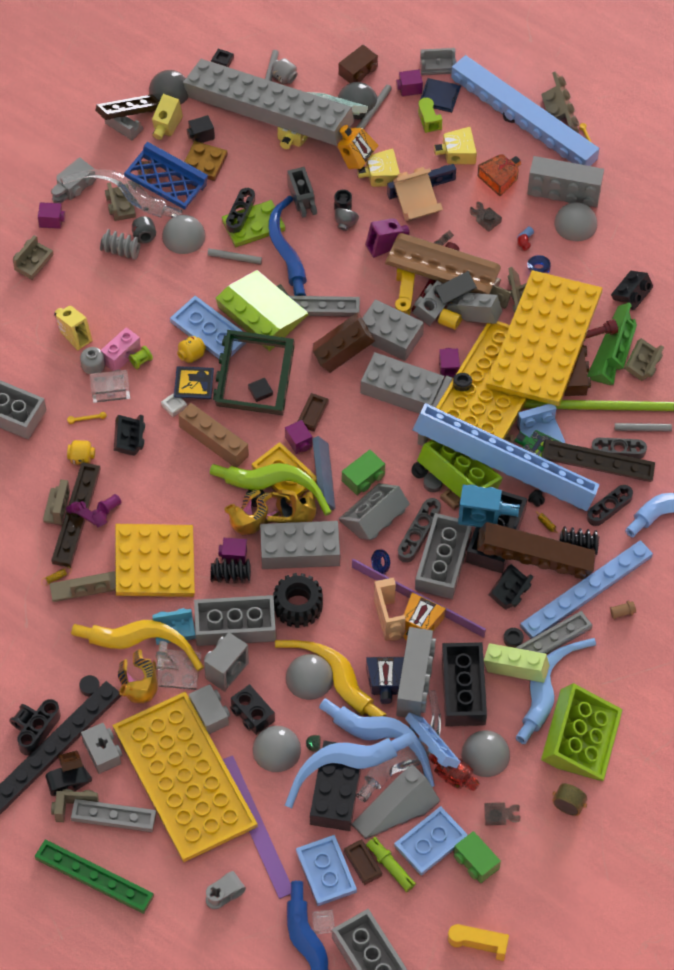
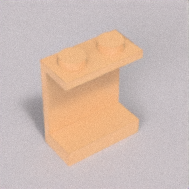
[393,167,443,222]
[374,578,406,641]

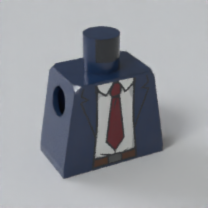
[366,657,404,704]

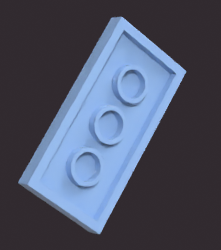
[170,296,246,359]

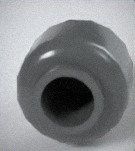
[131,216,156,243]

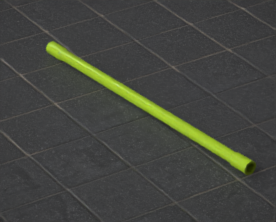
[522,399,674,411]

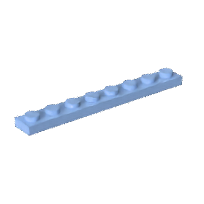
[520,540,653,639]

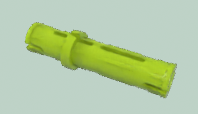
[366,837,416,892]

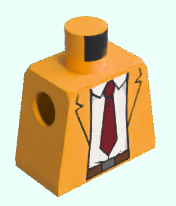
[337,125,379,169]
[403,592,446,640]

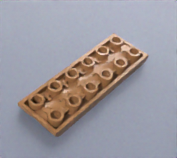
[385,233,501,294]

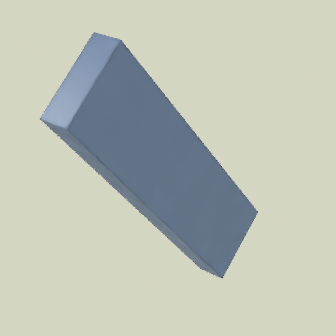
[313,436,335,510]

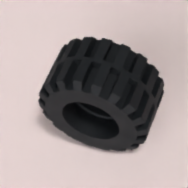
[273,573,323,628]

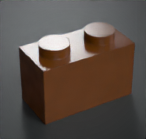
[338,45,378,83]

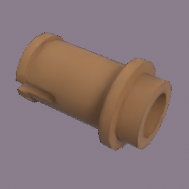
[610,601,636,619]

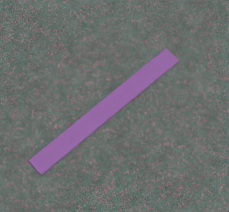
[352,559,486,638]
[223,755,291,899]

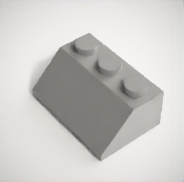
[339,483,410,540]

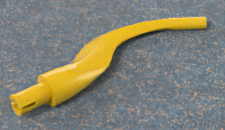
[71,620,204,672]
[275,640,387,717]

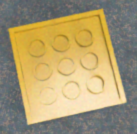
[115,524,195,597]

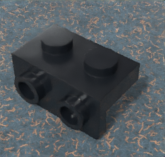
[611,270,653,310]
[114,415,145,456]
[488,564,533,610]

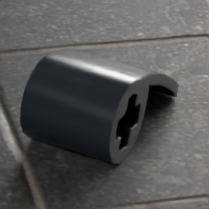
[45,764,89,796]

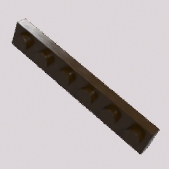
[541,439,655,482]
[51,462,101,568]

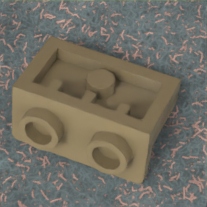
[105,182,136,221]
[43,479,70,525]

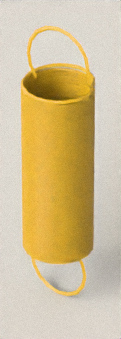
[536,512,558,533]
[41,567,72,586]

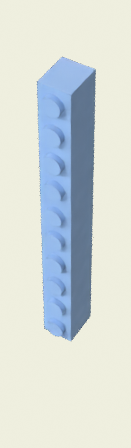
[451,55,600,166]
[413,403,599,511]

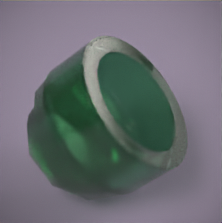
[306,735,321,751]

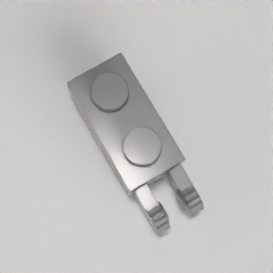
[51,157,96,203]
[447,293,502,324]

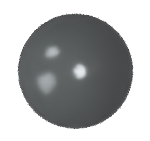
[149,70,189,105]
[338,82,377,120]

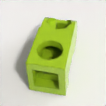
[418,98,443,133]

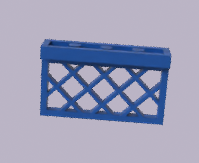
[124,142,208,210]

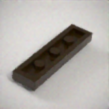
[95,94,160,120]

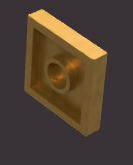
[184,141,228,181]

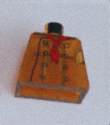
[477,154,521,196]

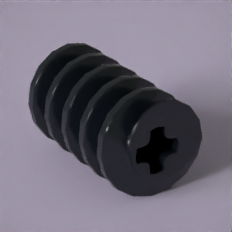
[559,526,600,555]
[210,558,251,584]

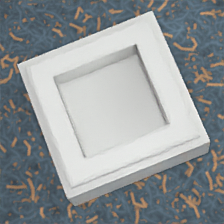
[161,393,187,417]

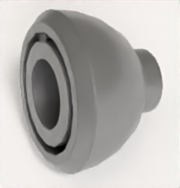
[335,208,359,231]

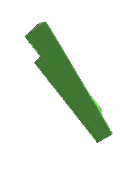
[587,303,637,385]

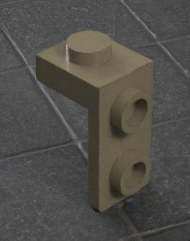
[51,789,99,822]

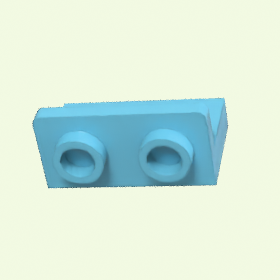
[152,608,196,645]

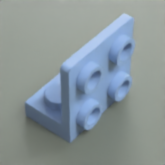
[517,404,565,443]

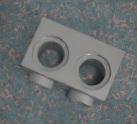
[412,280,446,326]

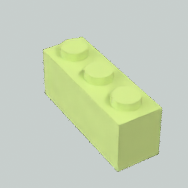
[484,643,550,683]

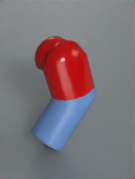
[517,226,534,251]

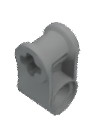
[206,871,246,909]

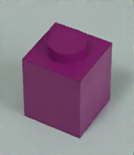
[396,69,423,97]
[38,202,65,229]
[439,348,460,378]
[285,420,313,454]
[218,538,247,564]

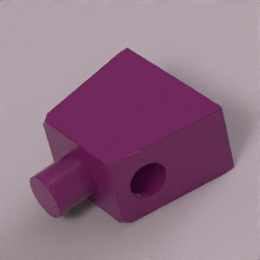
[365,218,410,258]

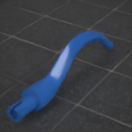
[269,196,307,296]
[287,881,328,970]

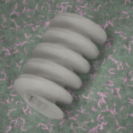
[100,229,140,260]

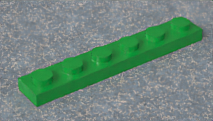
[34,839,154,914]

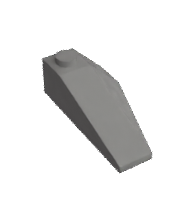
[352,764,440,839]

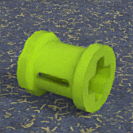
[128,346,153,369]

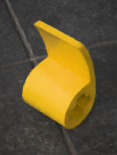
[438,302,463,330]

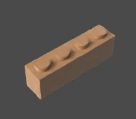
[178,403,249,467]

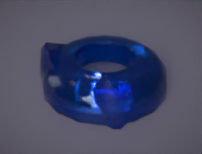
[527,255,551,273]
[371,549,391,575]

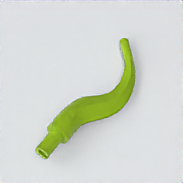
[210,463,332,516]

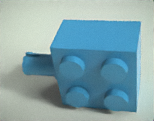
[458,484,520,527]

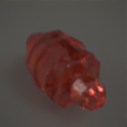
[428,753,480,791]

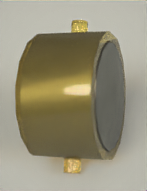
[552,783,587,816]

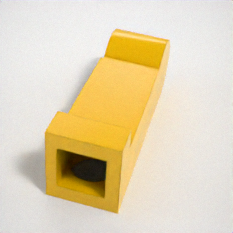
[395,268,415,315]
[448,924,509,961]

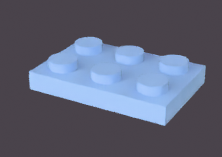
[394,806,468,876]
[296,835,357,906]

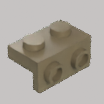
[13,235,54,280]
[624,338,664,381]

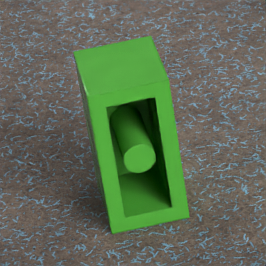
[341,450,385,495]
[454,831,501,883]

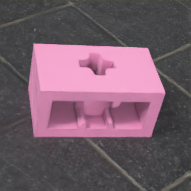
[100,327,141,373]

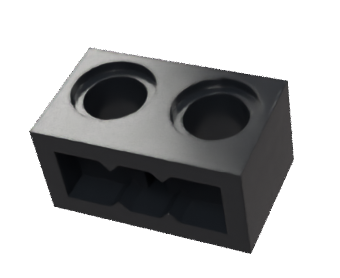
[230,684,275,735]

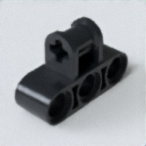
[9,699,61,755]

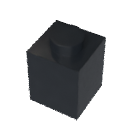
[187,115,215,143]

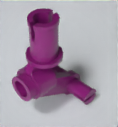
[66,494,122,528]

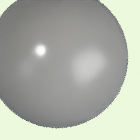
[554,202,597,241]
[162,215,205,254]
[286,654,333,700]
[253,726,301,772]
[461,730,510,777]

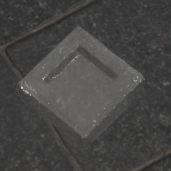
[312,910,335,934]

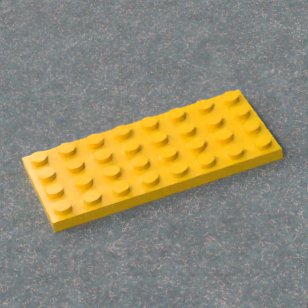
[487,270,603,406]
[436,321,528,440]
[112,692,258,863]

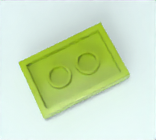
[222,200,285,248]

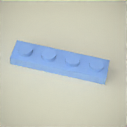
[405,712,461,768]

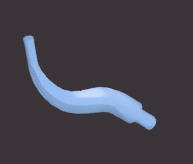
[625,493,674,538]
[516,638,596,744]
[319,698,435,787]
[284,732,414,808]

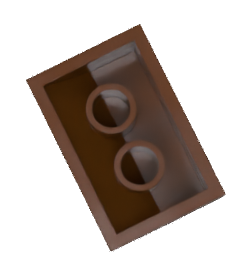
[313,312,375,373]

